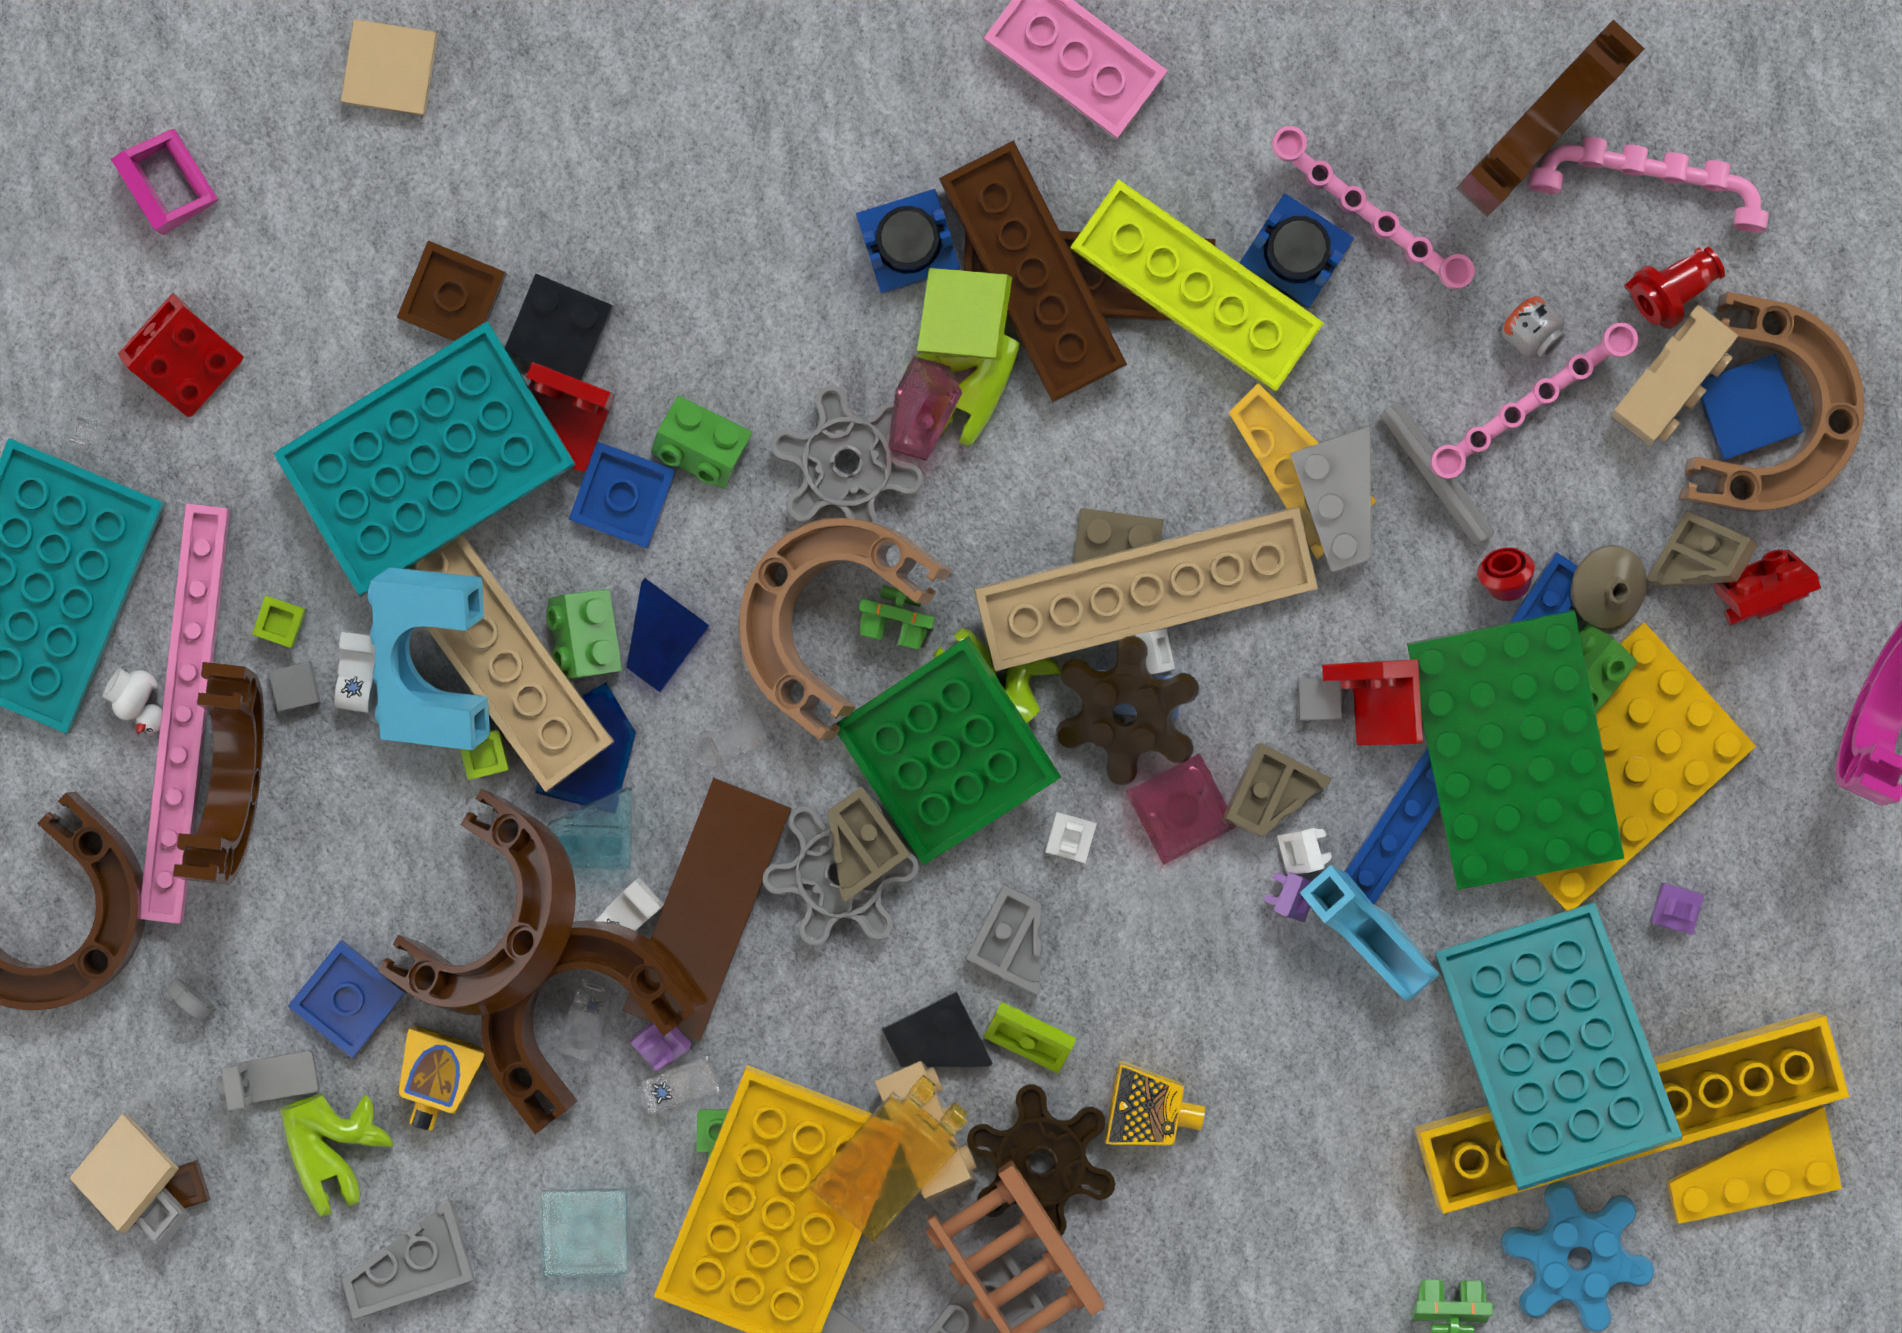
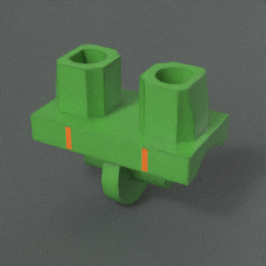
[859,585,935,650]
[1412,1280,1493,1333]

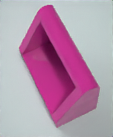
[111,129,219,235]

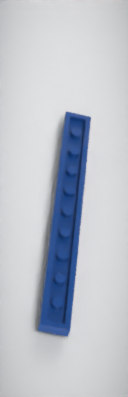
[1344,552,1578,905]

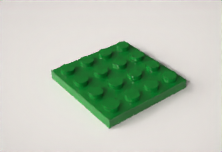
[835,636,1061,866]

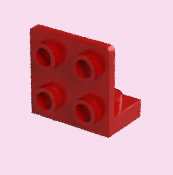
[118,293,244,417]
[526,362,615,472]
[1322,659,1423,746]

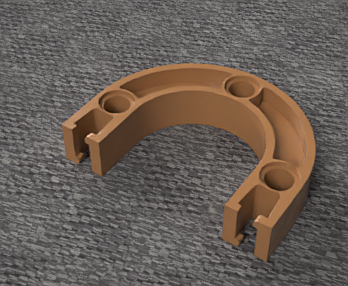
[1680,292,1865,512]
[739,518,952,740]

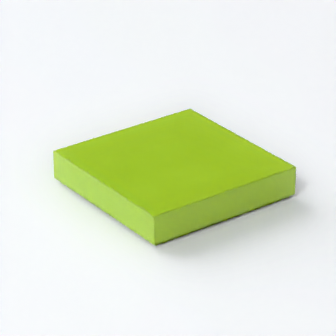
[917,268,1012,360]

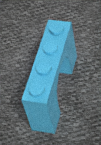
[368,567,490,750]

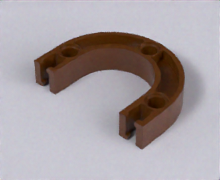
[1456,19,1645,217]
[173,662,264,885]
[378,789,576,1015]
[0,791,145,1010]
[481,920,705,1135]

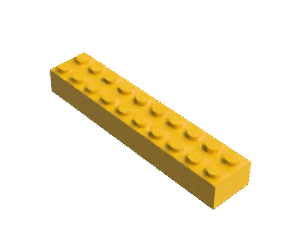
[1414,1011,1850,1214]

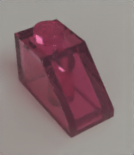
[888,356,963,461]

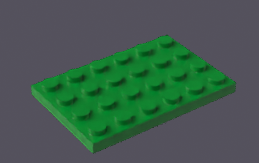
[1407,610,1624,890]

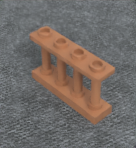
[925,1160,1106,1333]

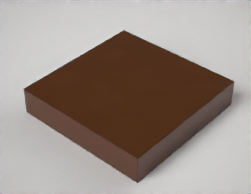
[397,241,507,341]

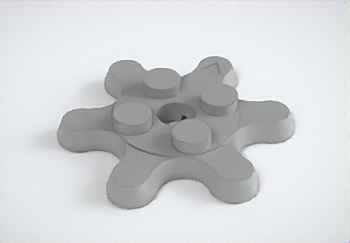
[771,385,923,524]
[763,801,919,946]

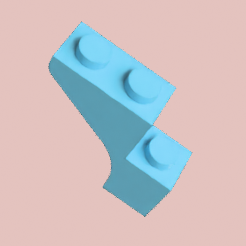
[1300,865,1440,1002]

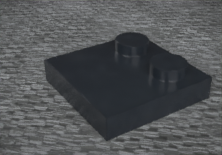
[505,273,614,381]

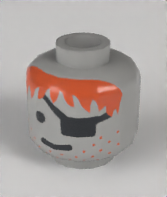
[1502,296,1565,358]

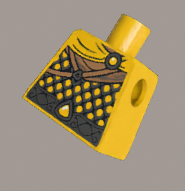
[1104,1061,1205,1145]

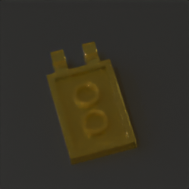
[809,1074,968,1242]

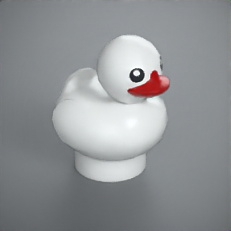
[102,668,162,734]

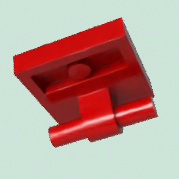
[1713,549,1821,626]

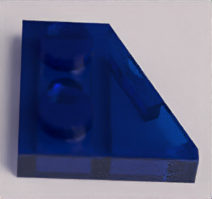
[626,578,711,692]

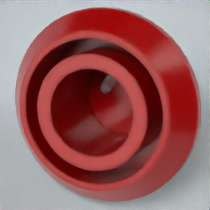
[1477,547,1535,601]

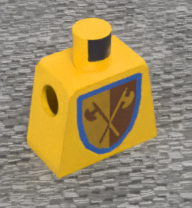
[399,1025,486,1131]

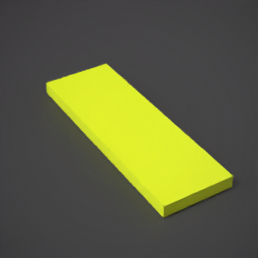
[1070,179,1324,392]

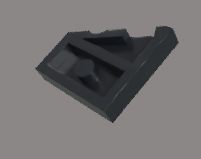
[882,991,993,1067]

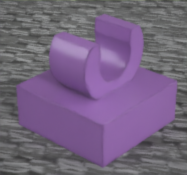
[1264,872,1312,922]
[1650,882,1704,935]
[630,1022,691,1072]

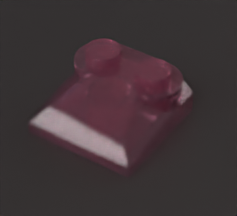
[1125,753,1237,865]

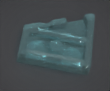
[547,787,633,870]

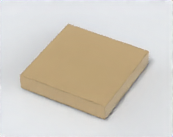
[341,19,438,116]
[69,1114,179,1233]

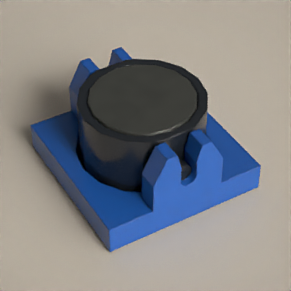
[856,189,960,294]
[1240,193,1355,309]

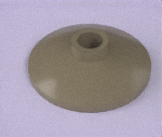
[1571,545,1647,628]

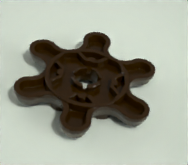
[1056,636,1199,785]
[967,1084,1116,1236]

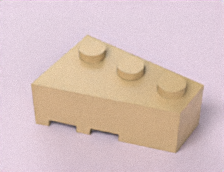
[1611,305,1739,447]
[875,1061,977,1202]

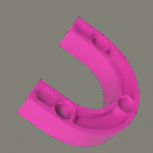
[1835,620,1902,805]

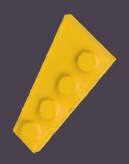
[1229,382,1377,560]
[1667,1105,1842,1224]

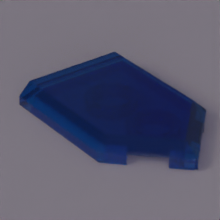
[535,682,637,813]

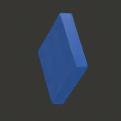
[1700,353,1803,461]
[568,441,677,549]
[288,940,407,1058]

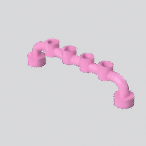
[1272,126,1475,290]
[1527,137,1769,233]
[1430,322,1638,479]

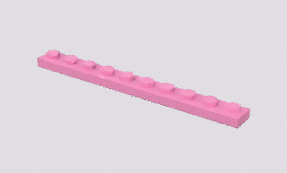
[140,504,231,924]

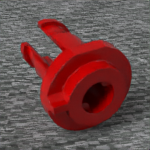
[1624,246,1725,329]

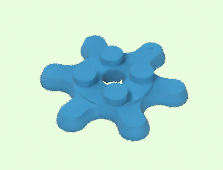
[1501,1181,1655,1332]

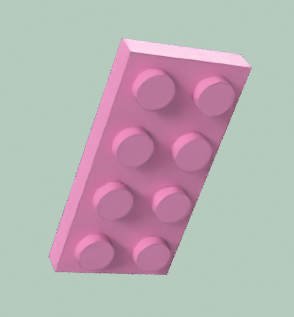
[984,0,1168,140]

